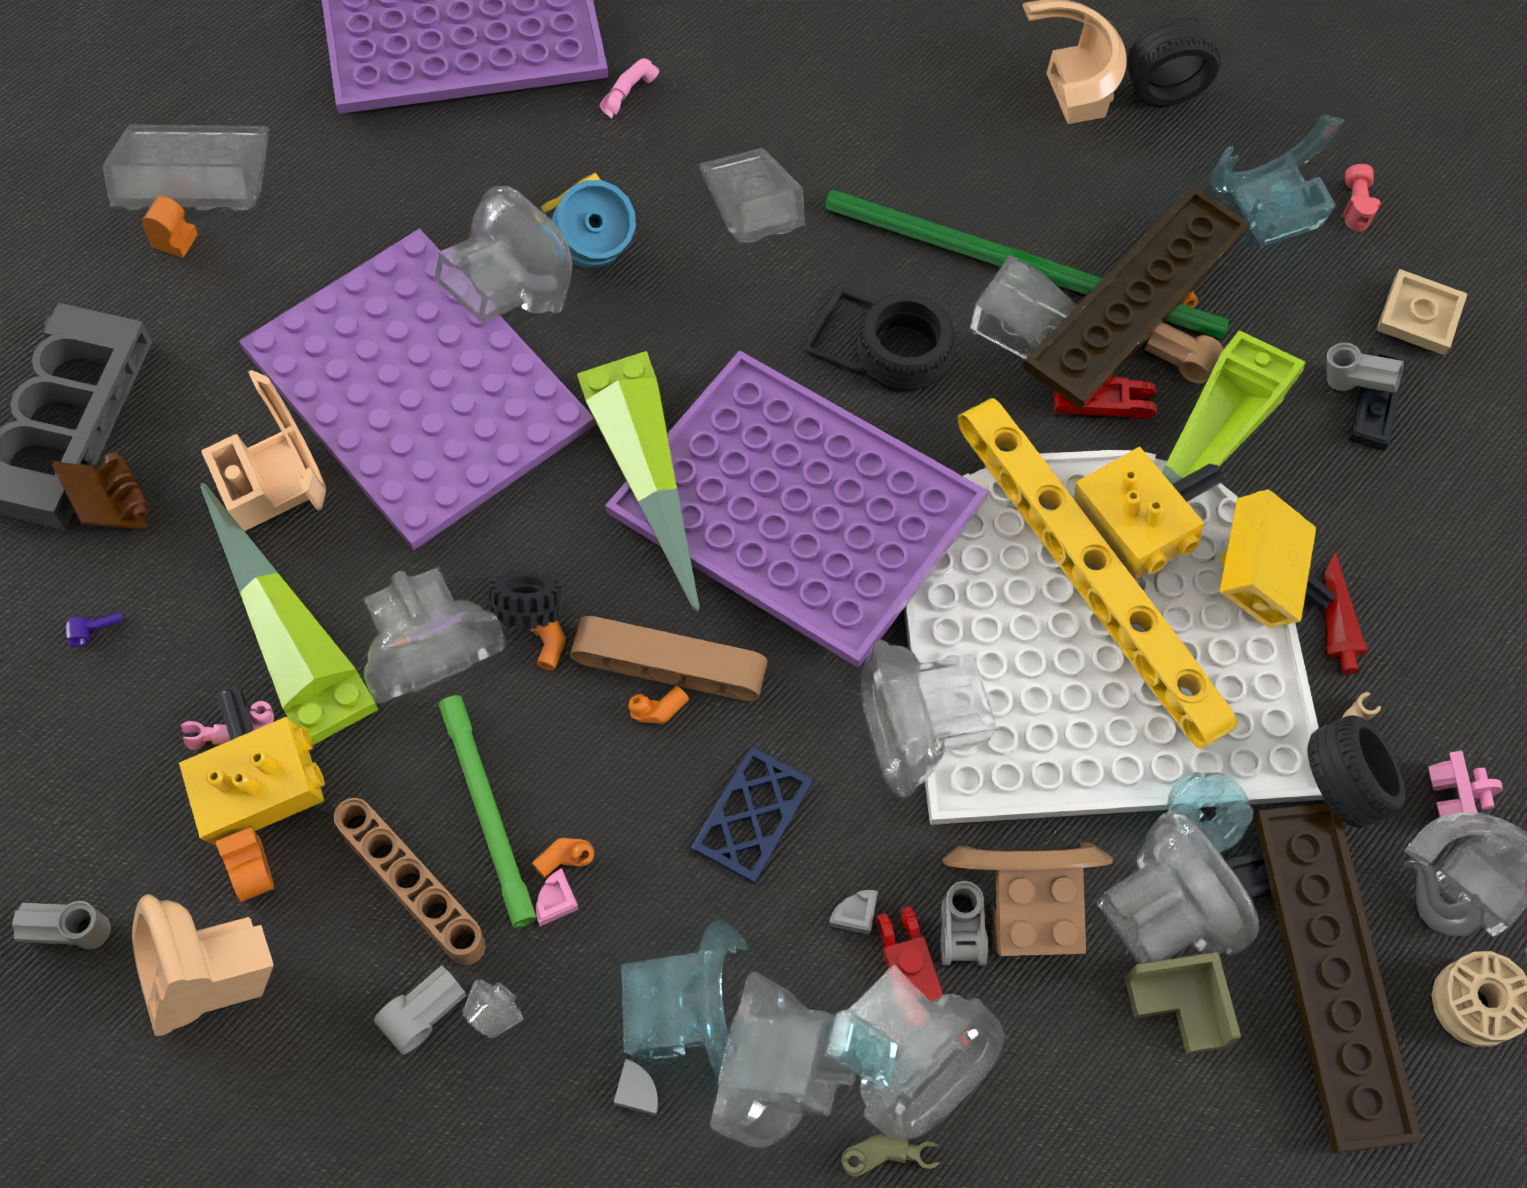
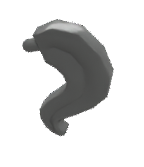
[1403,858,1484,936]

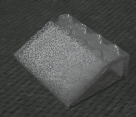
[102,124,269,211]

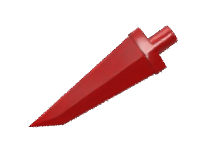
[1324,553,1368,675]

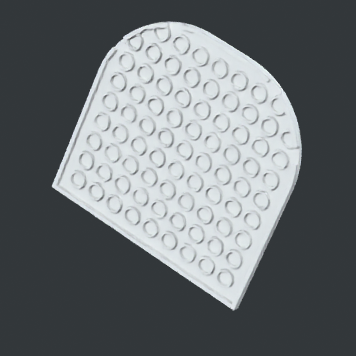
[904,450,1325,825]

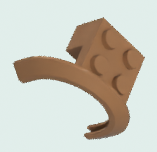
[943,843,1113,956]

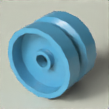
[550,180,636,268]

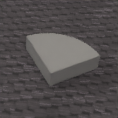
[828,890,878,935]
[614,1059,658,1116]

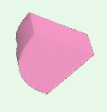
[536,868,579,926]

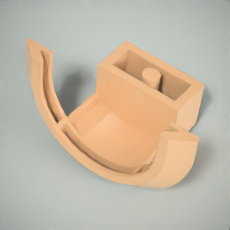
[1022,0,1126,124]
[201,370,326,531]

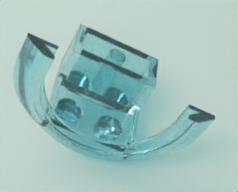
[1210,115,1344,247]
[621,920,755,1099]

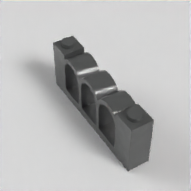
[0,303,152,530]

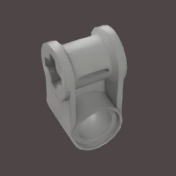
[940,881,988,965]

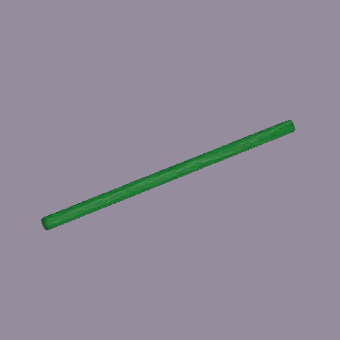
[825,190,1229,339]

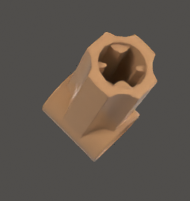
[1145,323,1224,384]

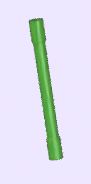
[439,695,537,928]

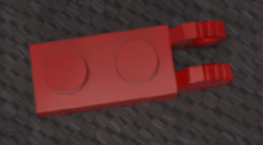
[1054,377,1157,419]
[876,906,951,1033]

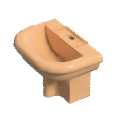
[132,894,274,1036]

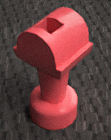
[1342,164,1381,231]

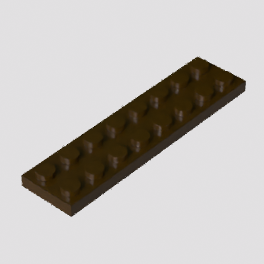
[1023,186,1251,409]
[1253,803,1423,1154]

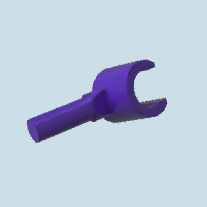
[65,612,124,647]

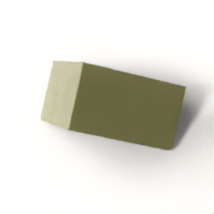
[1124,952,1241,1055]

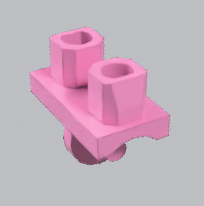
[1428,751,1503,833]

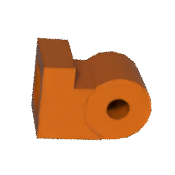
[142,196,198,258]
[215,827,274,902]

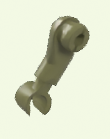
[841,1135,940,1176]

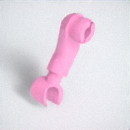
[600,58,659,119]
[181,701,274,750]

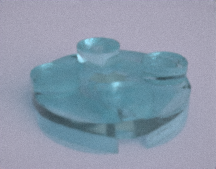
[1167,771,1253,856]

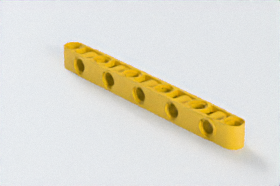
[958,398,1237,749]

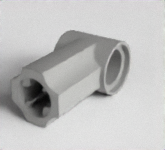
[1327,343,1404,393]
[12,901,111,950]
[374,965,467,1055]

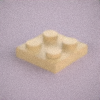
[1377,269,1467,355]

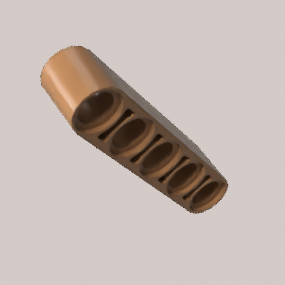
[570,616,768,701]
[334,798,486,965]

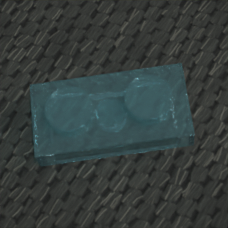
[826,1010,898,1087]

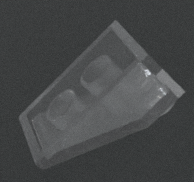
[699,148,805,243]
[969,255,1077,359]

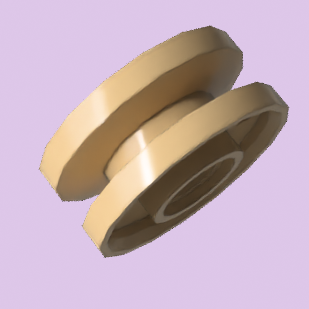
[1431,951,1527,1047]

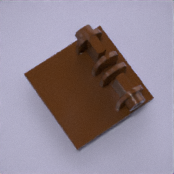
[52,452,150,530]

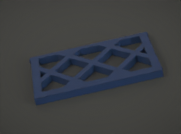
[690,746,814,884]

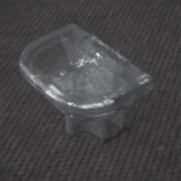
[434,185,572,323]
[364,567,506,703]
[861,640,998,798]
[1097,811,1259,964]
[833,964,1005,1141]
[710,972,856,1149]

